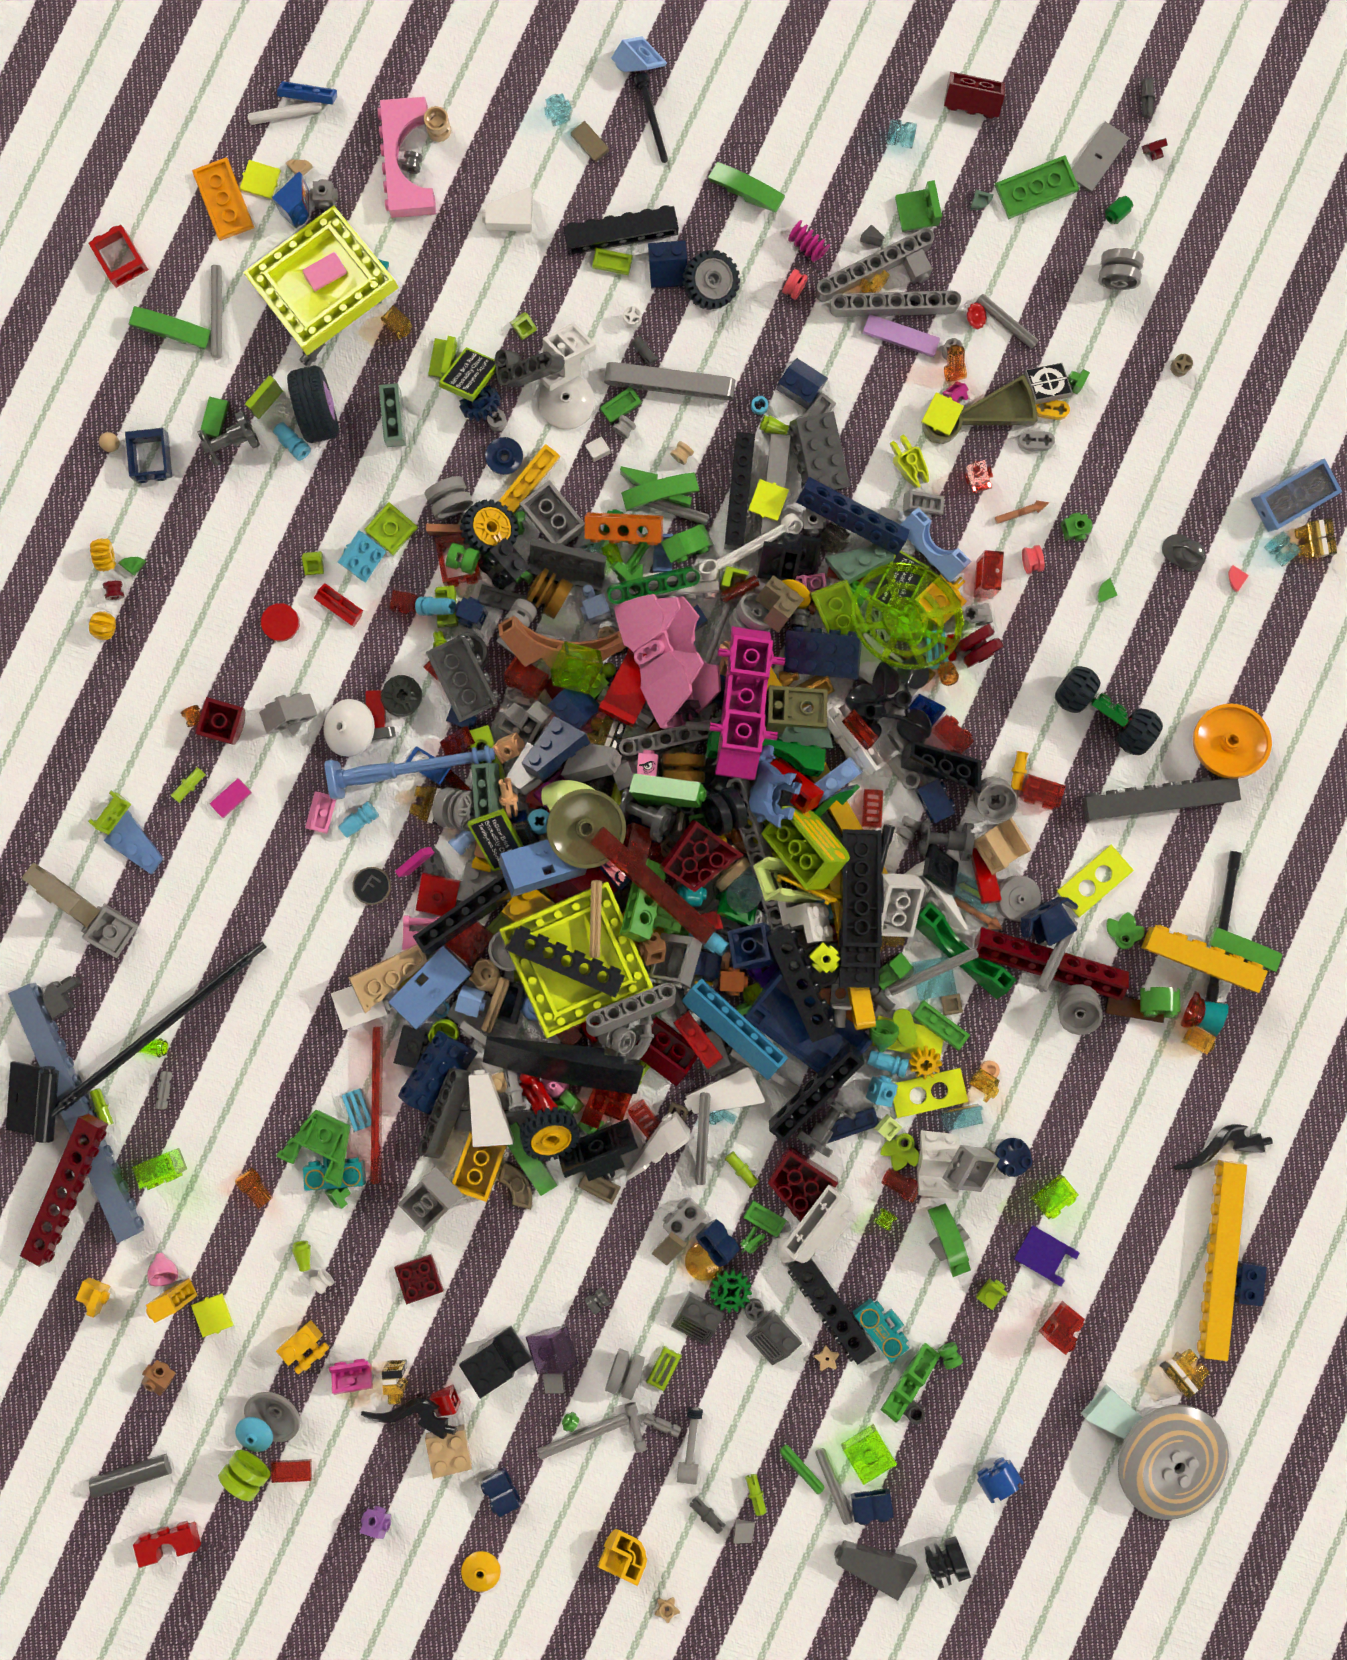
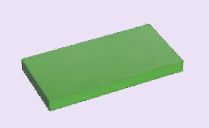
[995,155,1079,220]

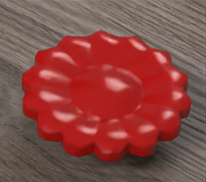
[967,302,987,330]

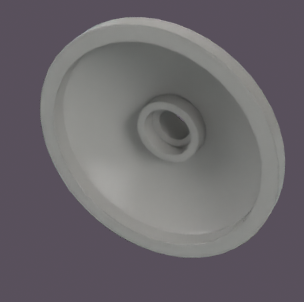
[244,1392,301,1442]

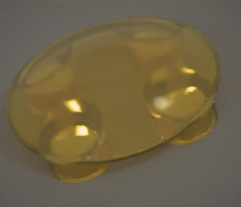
[685,1243,723,1281]

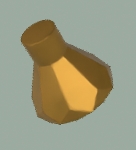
[779,671,800,687]

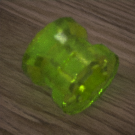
[873,1207,898,1231]

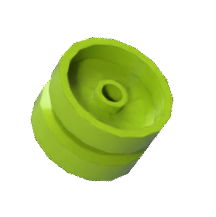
[218,1449,271,1501]

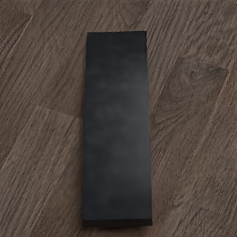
[839,829,882,988]
[482,1036,643,1094]

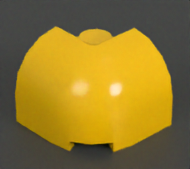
[597,1529,647,1586]

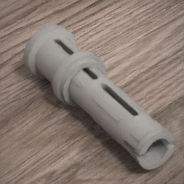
[503,1068,526,1112]

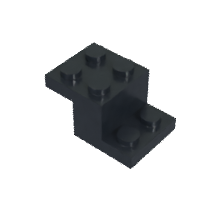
[757,532,822,581]
[459,1326,532,1399]

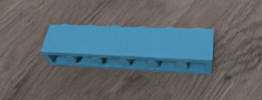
[682,978,788,1080]

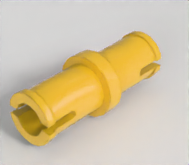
[1011,751,1029,791]

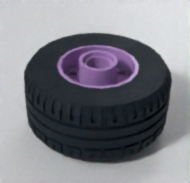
[287,365,339,443]

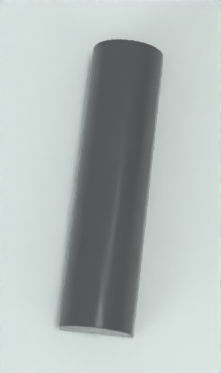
[89,1453,172,1499]

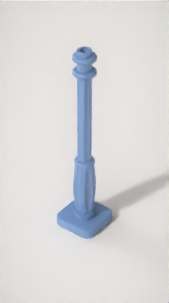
[325,745,495,800]

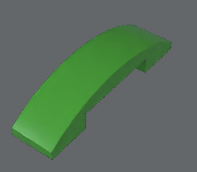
[621,472,700,512]

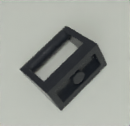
[497,981,526,1025]

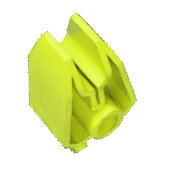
[889,434,929,488]

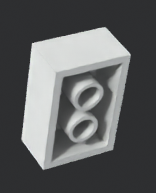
[882,874,925,937]

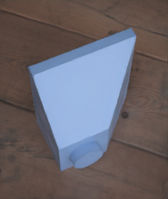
[611,36,667,72]

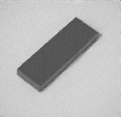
[478,584,537,612]

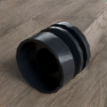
[924,1536,971,1589]

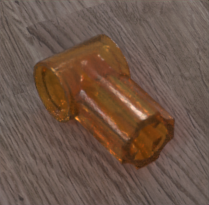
[944,344,967,383]
[235,1167,273,1209]

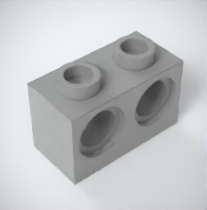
[663,1197,707,1240]

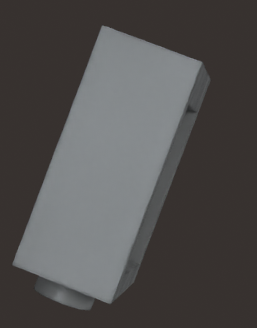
[649,933,703,989]
[942,1145,1000,1192]

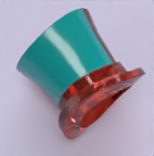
[1181,991,1228,1037]

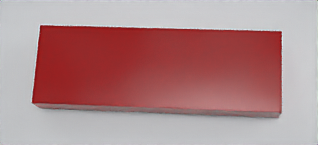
[970,848,1002,904]
[673,1011,723,1069]

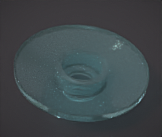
[726,875,763,913]

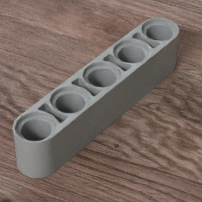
[586,983,676,1036]

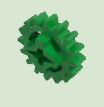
[710,1268,752,1313]

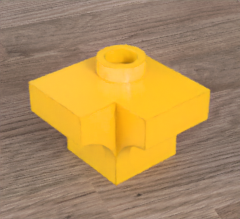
[75,1277,111,1318]

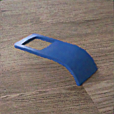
[406,746,451,785]

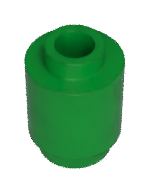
[1105,196,1134,224]

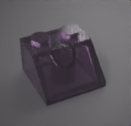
[526,1326,579,1374]

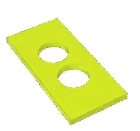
[1056,844,1134,918]
[893,1068,968,1118]

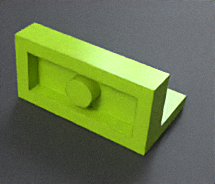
[428,336,458,378]
[719,566,749,591]

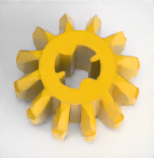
[90,538,116,572]
[909,1045,942,1079]

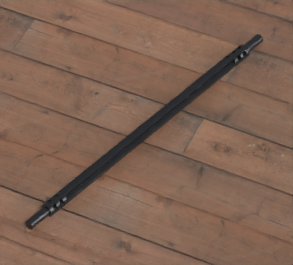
[52,941,267,1118]

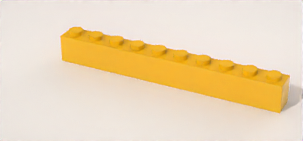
[1197,1160,1247,1361]

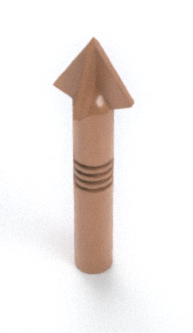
[995,500,1049,524]
[954,896,1003,930]

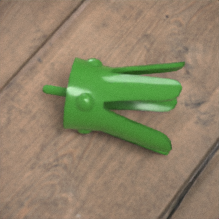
[740,1226,769,1254]

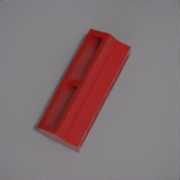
[314,583,363,627]

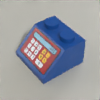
[272,172,309,228]

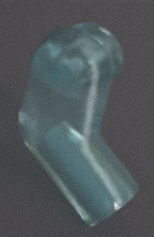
[580,540,606,553]
[709,1109,737,1125]

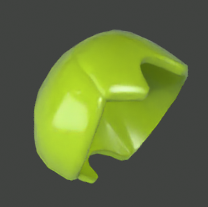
[428,1019,459,1043]

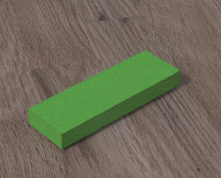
[912,1000,970,1051]

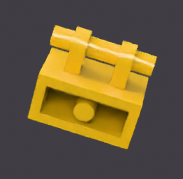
[276,1320,329,1374]

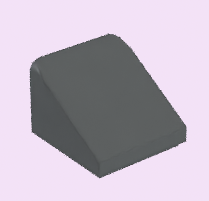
[860,225,885,247]

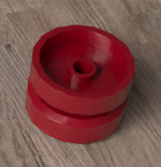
[954,623,1004,669]

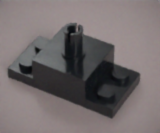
[558,1119,638,1181]

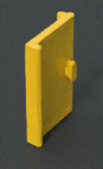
[776,872,841,905]

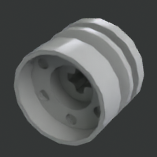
[973,776,1018,823]
[432,787,475,831]

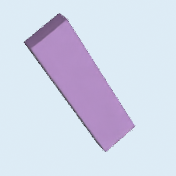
[862,314,940,358]

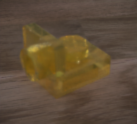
[859,270,890,293]
[880,936,905,952]
[969,1068,1000,1103]

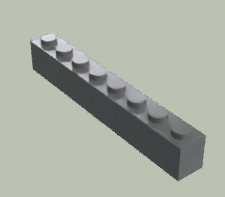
[1081,776,1241,821]

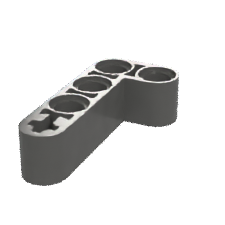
[495,349,565,388]

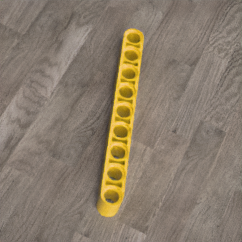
[827,870,876,1030]

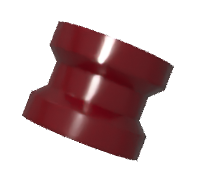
[102,580,125,600]

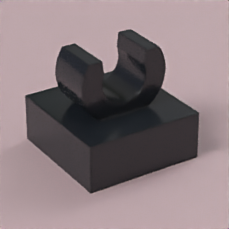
[675,700,701,722]

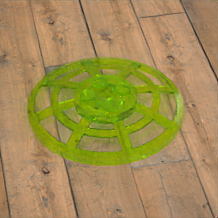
[851,562,964,670]

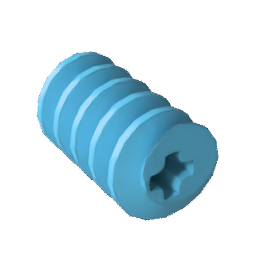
[527,809,549,835]

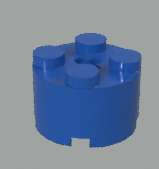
[977,1457,1024,1503]

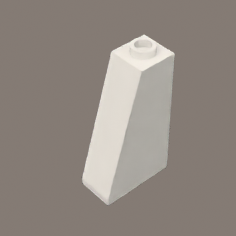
[684,1065,766,1114]
[468,1070,514,1147]

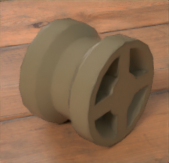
[1170,354,1193,377]

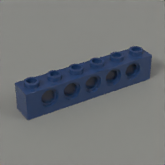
[796,477,910,555]

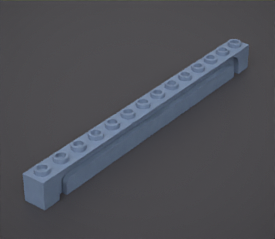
[8,983,145,1243]

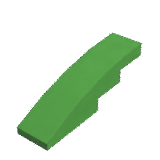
[708,162,785,213]
[128,306,211,350]
[620,466,692,508]
[1208,927,1283,972]
[507,1121,558,1196]
[880,1343,940,1422]

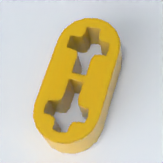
[1036,400,1070,420]

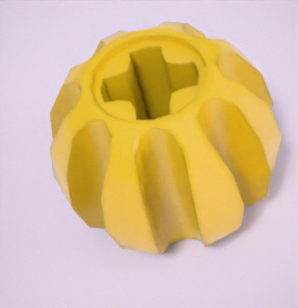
[89,611,116,640]

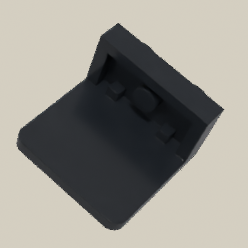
[477,538,530,590]

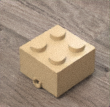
[425,1424,472,1479]

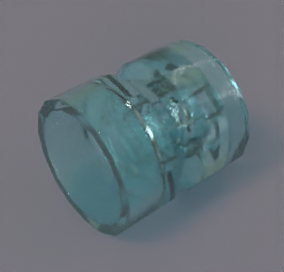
[886,118,917,149]
[1264,530,1302,567]

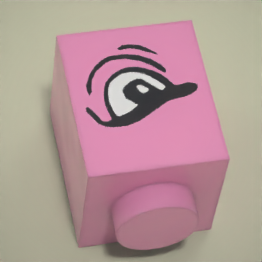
[637,750,659,777]

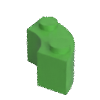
[661,524,714,564]

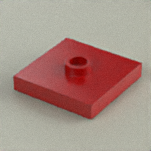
[416,873,461,916]

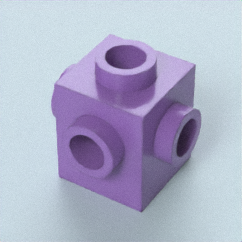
[360,1506,391,1539]

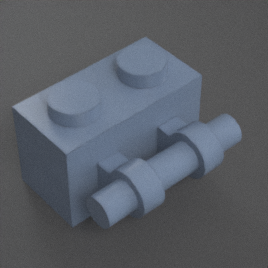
[580,585,611,626]

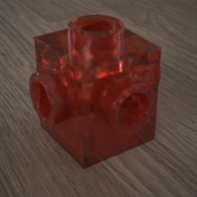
[964,460,993,493]

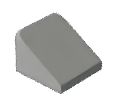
[543,1370,565,1394]
[733,1519,755,1544]

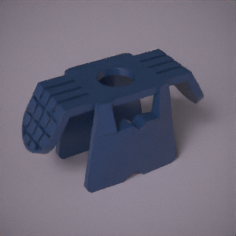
[1020,896,1078,946]

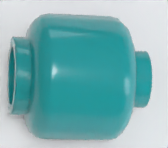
[677,884,707,907]

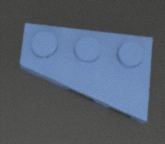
[104,810,164,874]

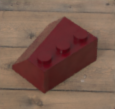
[659,819,744,892]
[544,867,611,904]
[768,1145,838,1222]

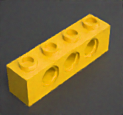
[146,1278,198,1323]

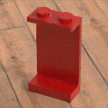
[598,648,647,728]

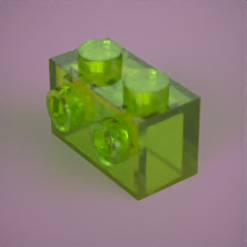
[1030,1174,1079,1219]

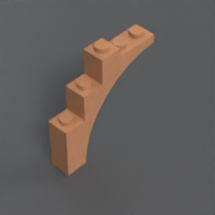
[498,615,627,679]

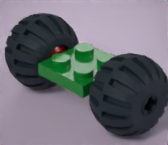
[1055,666,1163,755]

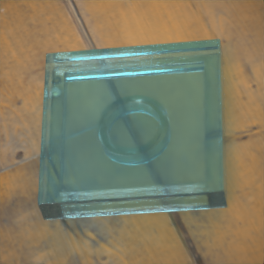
[912,956,957,1000]

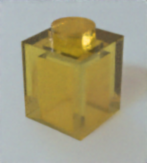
[380,305,412,340]
[1181,1025,1216,1055]

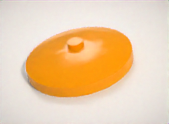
[1193,704,1272,779]

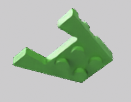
[276,1110,350,1187]

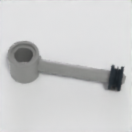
[677,1407,703,1485]

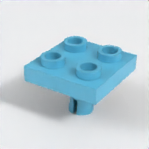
[338,531,386,583]

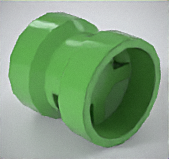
[938,1342,963,1369]

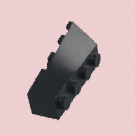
[901,741,982,794]

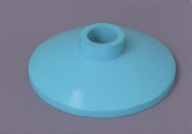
[235,1417,273,1452]

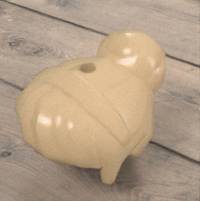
[469,958,500,995]

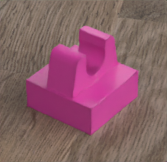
[942,382,969,404]

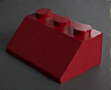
[944,71,1005,119]
[635,1016,698,1086]

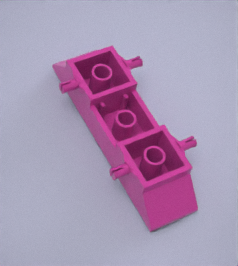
[709,626,785,780]

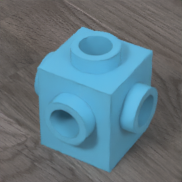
[865,1075,898,1107]

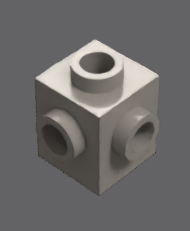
[310,179,338,210]
[799,508,826,536]

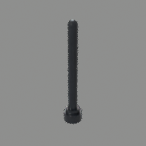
[634,73,668,163]

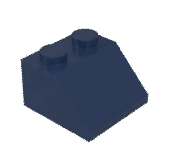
[648,240,687,289]
[776,358,828,409]
[547,681,600,730]
[727,922,777,969]

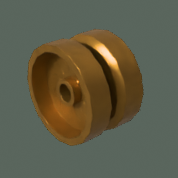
[663,752,706,783]

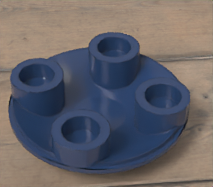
[995,1138,1032,1177]

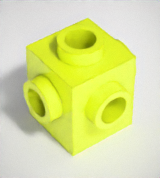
[808,942,840,973]

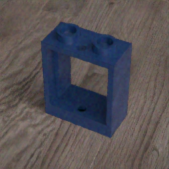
[125,428,172,483]

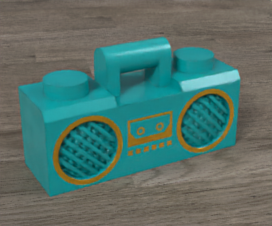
[303,1156,366,1191]
[853,1298,909,1363]

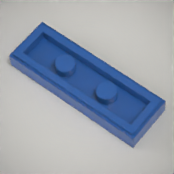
[277,81,337,105]

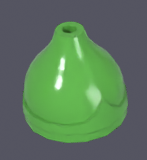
[869,1019,899,1052]

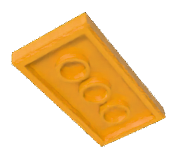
[192,157,255,241]

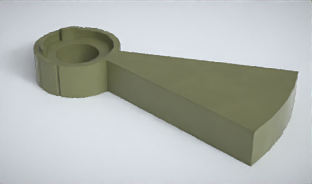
[922,375,1038,444]

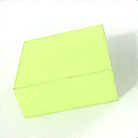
[875,1114,902,1142]

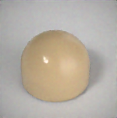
[99,432,120,452]

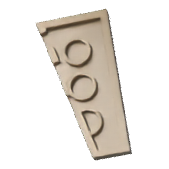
[349,944,428,1013]

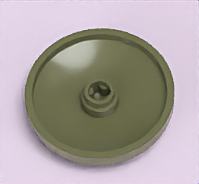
[546,789,626,868]

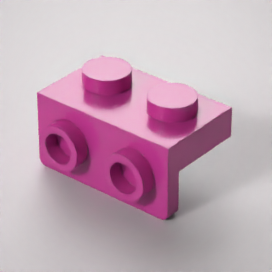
[329,1359,373,1395]

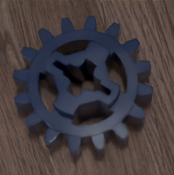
[459,385,501,422]

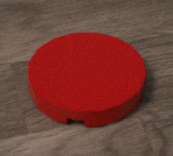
[261,603,300,642]

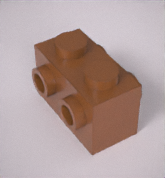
[719,967,748,995]

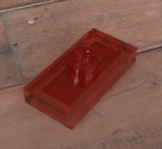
[440,726,475,756]

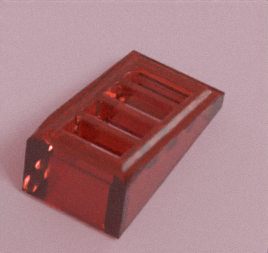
[861,789,883,828]
[628,1099,660,1140]

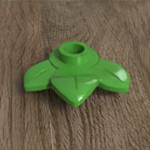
[1106,912,1144,950]

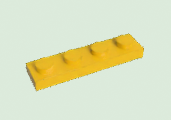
[499,444,561,515]

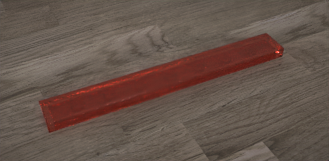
[590,827,716,944]
[370,1026,383,1184]

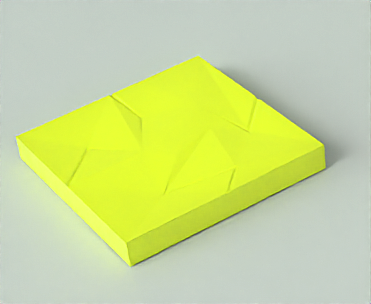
[243,205,399,356]
[498,881,653,1038]

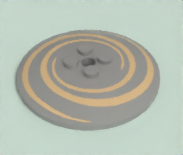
[1118,1404,1229,1520]

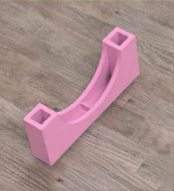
[377,97,436,218]

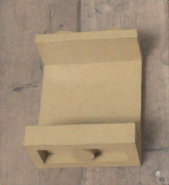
[974,817,1031,875]

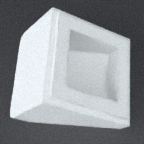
[585,436,611,462]

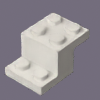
[539,322,596,391]
[778,890,833,943]
[917,1130,960,1199]

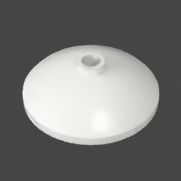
[538,376,595,430]
[324,699,375,757]

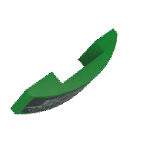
[814,784,860,818]

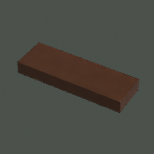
[1105,996,1164,1023]

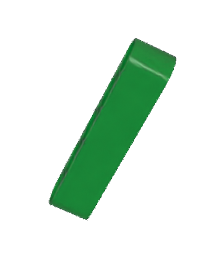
[607,567,700,604]

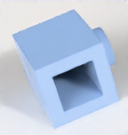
[455,985,487,1018]

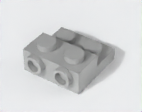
[456,862,501,903]
[81,903,138,958]

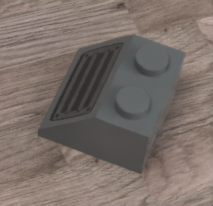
[671,1291,724,1345]
[746,1309,802,1365]

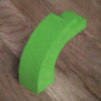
[928,1203,971,1277]

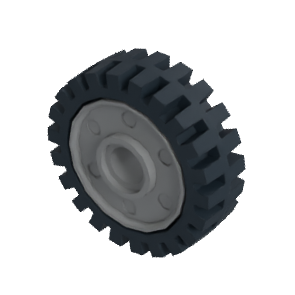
[683,250,740,310]

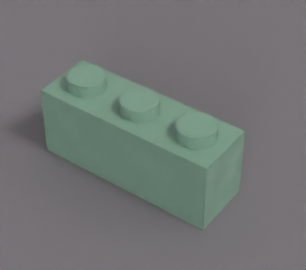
[379,383,406,448]
[471,763,502,818]

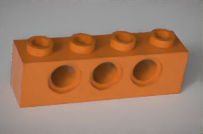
[585,512,663,545]

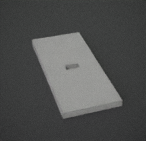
[1071,121,1129,192]

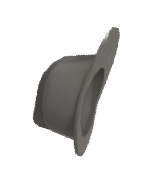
[1162,534,1205,571]

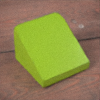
[509,312,537,340]
[302,551,324,575]

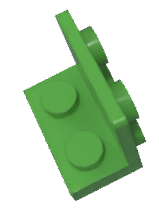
[895,180,942,232]

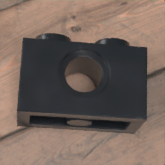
[393,1024,429,1068]

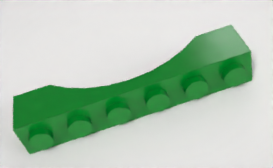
[706,731,826,777]
[915,902,1017,999]

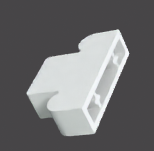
[781,1185,850,1263]

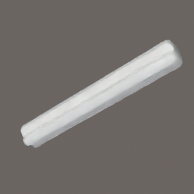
[248,101,322,125]

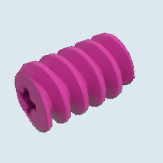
[788,220,830,262]

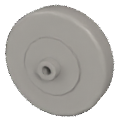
[996,875,1041,922]

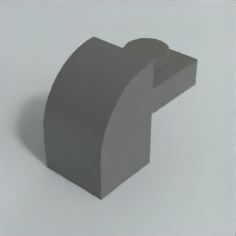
[43,976,83,1018]

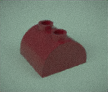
[195,697,246,745]

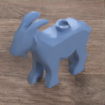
[749,745,802,828]

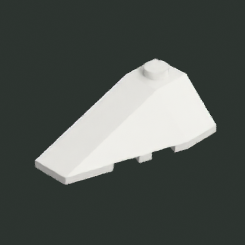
[905,861,968,934]
[626,1111,690,1180]

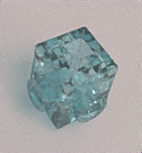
[544,93,572,127]

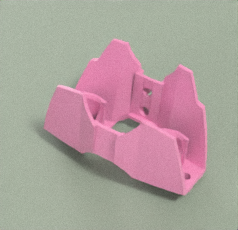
[614,594,721,729]

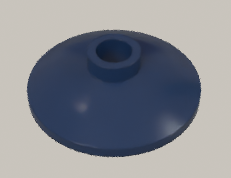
[485,437,523,475]

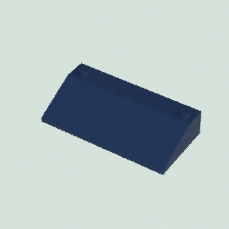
[744,968,872,1073]

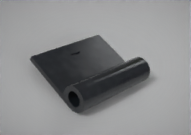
[6,1061,59,1143]

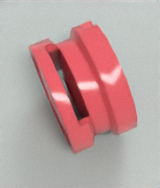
[782,269,809,300]
[1022,545,1045,574]

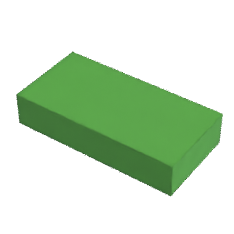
[600,386,642,425]
[200,396,229,438]
[743,1200,787,1237]

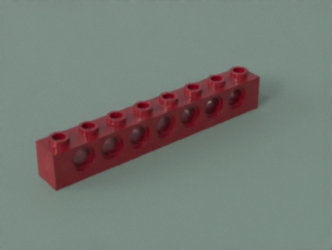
[974,927,1129,1000]
[20,1113,108,1267]

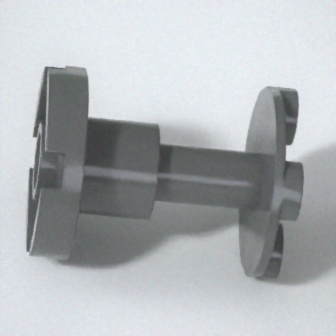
[197,411,260,467]
[619,789,677,842]
[917,818,975,862]
[797,1098,856,1158]

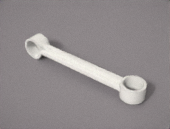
[699,513,803,581]

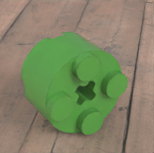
[1140,987,1181,1018]

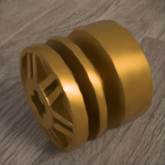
[527,568,573,619]

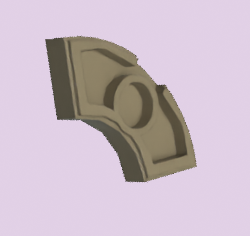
[498,1161,533,1210]

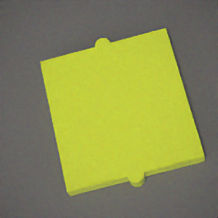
[240,160,281,199]
[921,392,964,436]
[748,479,789,522]
[191,1293,234,1337]

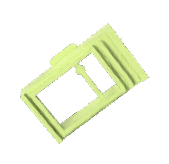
[753,857,824,904]

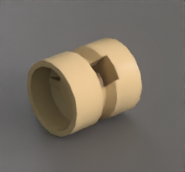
[424,106,451,142]

